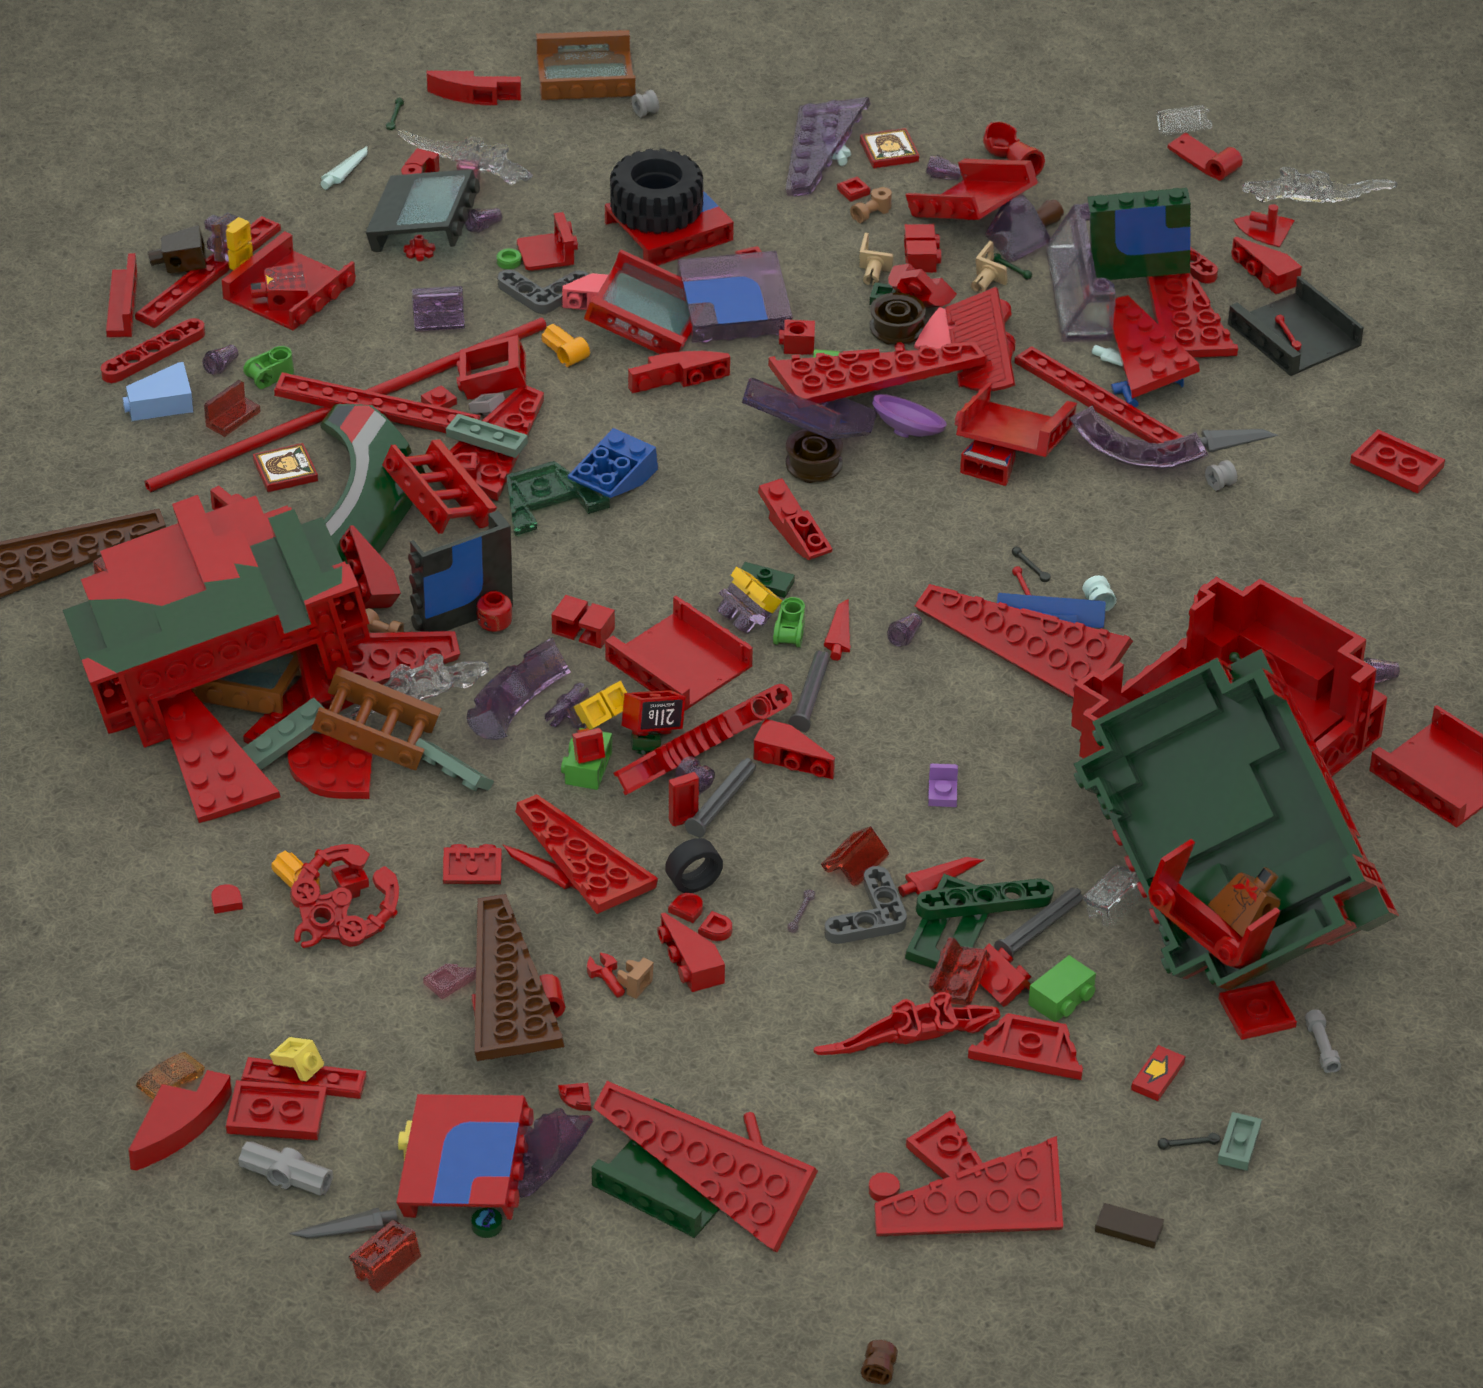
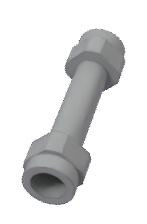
[1305,1009,1341,1073]

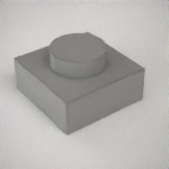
[469,393,505,416]

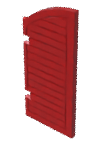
[945,287,1015,391]

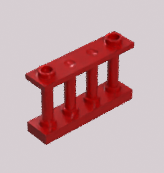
[382,439,497,534]

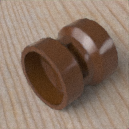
[861,1340,898,1385]

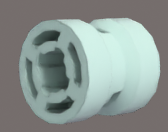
[1083,575,1116,611]

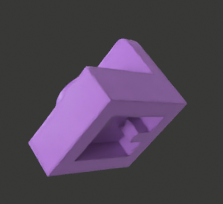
[928,764,958,807]

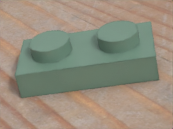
[1217,1112,1262,1171]

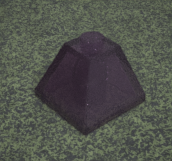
[985,194,1051,263]

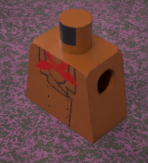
[1208,867,1280,937]

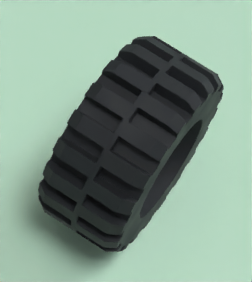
[610,148,703,234]

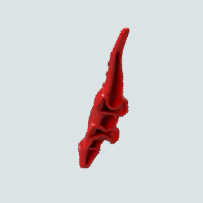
[813,992,1001,1055]

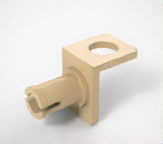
[860,233,893,285]
[971,241,1007,293]

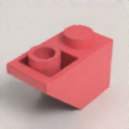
[562,273,617,310]

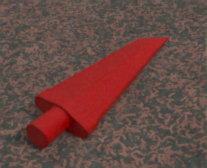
[824,599,851,661]
[502,844,577,890]
[898,857,984,897]

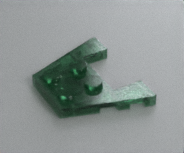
[506,461,610,536]

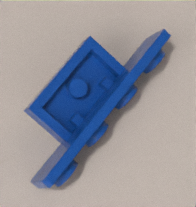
[997,593,1106,628]

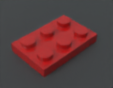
[1350,429,1445,494]
[226,1080,327,1140]

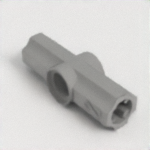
[238,1141,333,1196]

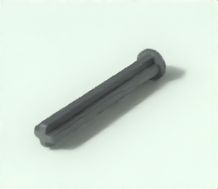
[789,650,829,732]
[685,758,756,838]
[994,888,1083,958]

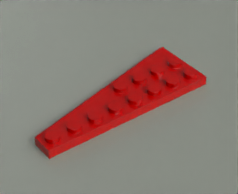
[768,342,986,408]
[593,1081,818,1252]

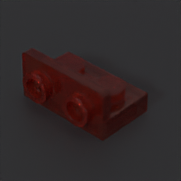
[929,937,990,1005]

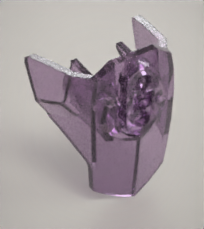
[518,1108,593,1198]

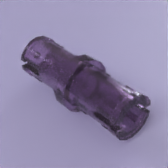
[545,683,589,727]

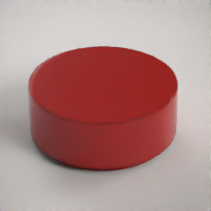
[869,1172,900,1202]

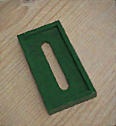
[905,874,992,977]

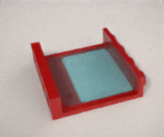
[584,249,707,354]

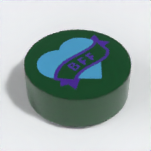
[471,1207,503,1238]

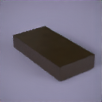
[1095,1203,1164,1249]

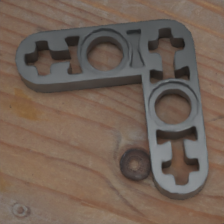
[497,270,589,314]
[824,866,907,944]

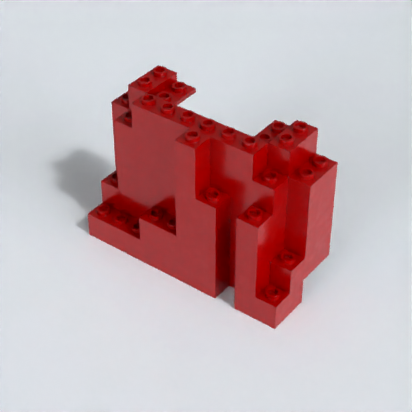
[1071,576,1387,777]

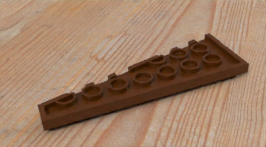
[0,508,166,598]
[474,894,565,1061]

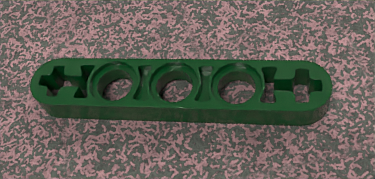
[915,878,1054,920]

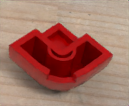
[888,264,957,308]

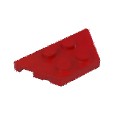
[968,1013,1083,1080]

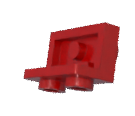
[965,943,1032,1007]

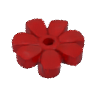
[404,234,435,261]

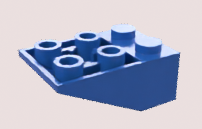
[568,428,658,498]

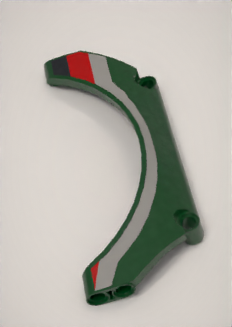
[320,404,425,564]

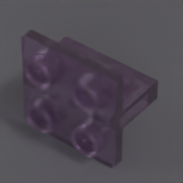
[412,286,465,331]

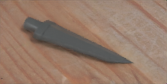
[1191,429,1278,452]
[290,1208,398,1238]

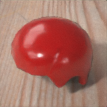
[983,121,1020,157]

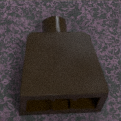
[148,225,207,274]

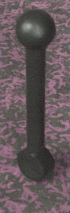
[1012,546,1051,582]
[1157,1133,1220,1150]

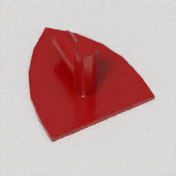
[1233,204,1295,247]

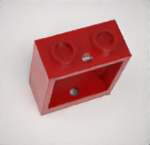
[456,335,526,399]

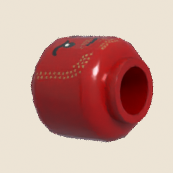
[477,591,512,632]

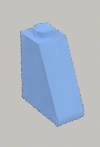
[123,362,193,421]

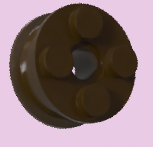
[870,293,926,345]
[785,427,843,483]

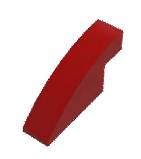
[128,1070,232,1171]

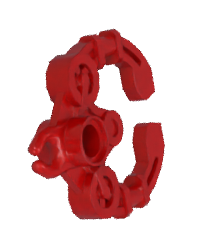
[290,844,399,948]

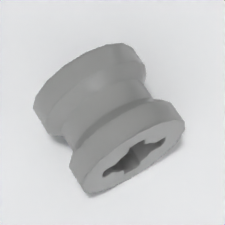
[632,90,659,118]
[1205,460,1237,491]

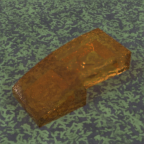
[136,1052,205,1100]

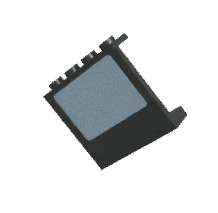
[365,169,480,252]

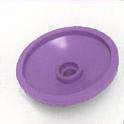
[872,394,947,438]

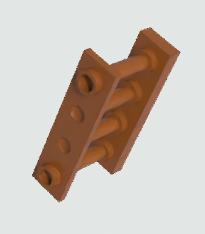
[311,667,441,770]

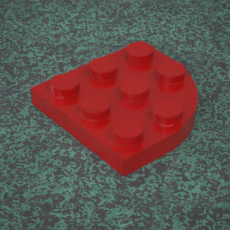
[288,734,373,799]

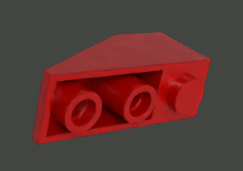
[1231,237,1302,295]
[340,525,401,609]
[753,719,835,779]
[657,913,725,992]

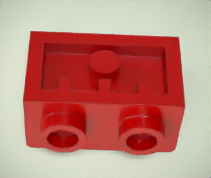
[443,844,502,884]

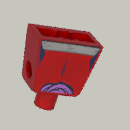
[960,440,1016,486]

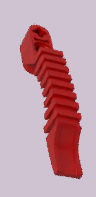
[613,684,792,795]

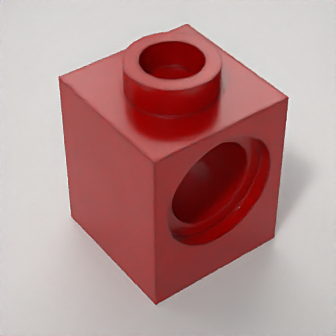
[779,320,815,355]

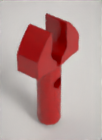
[587,953,625,998]

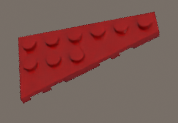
[158,689,281,823]
[515,794,658,914]

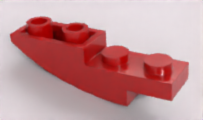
[427,71,521,106]
[628,351,730,394]
[758,478,833,560]

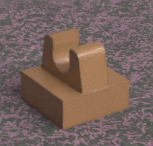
[617,957,654,999]

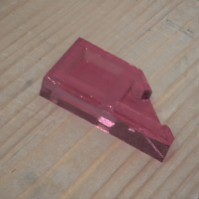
[423,964,476,1000]

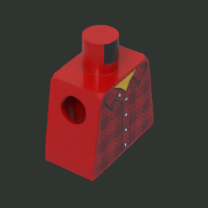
[250,262,308,310]

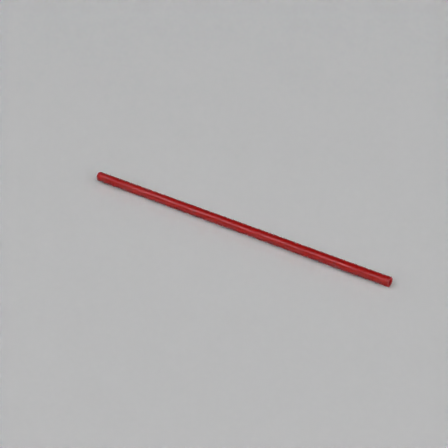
[144,317,547,492]

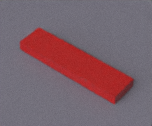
[241,1057,367,1099]

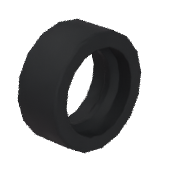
[665,838,723,893]

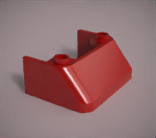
[1148,839,1280,970]

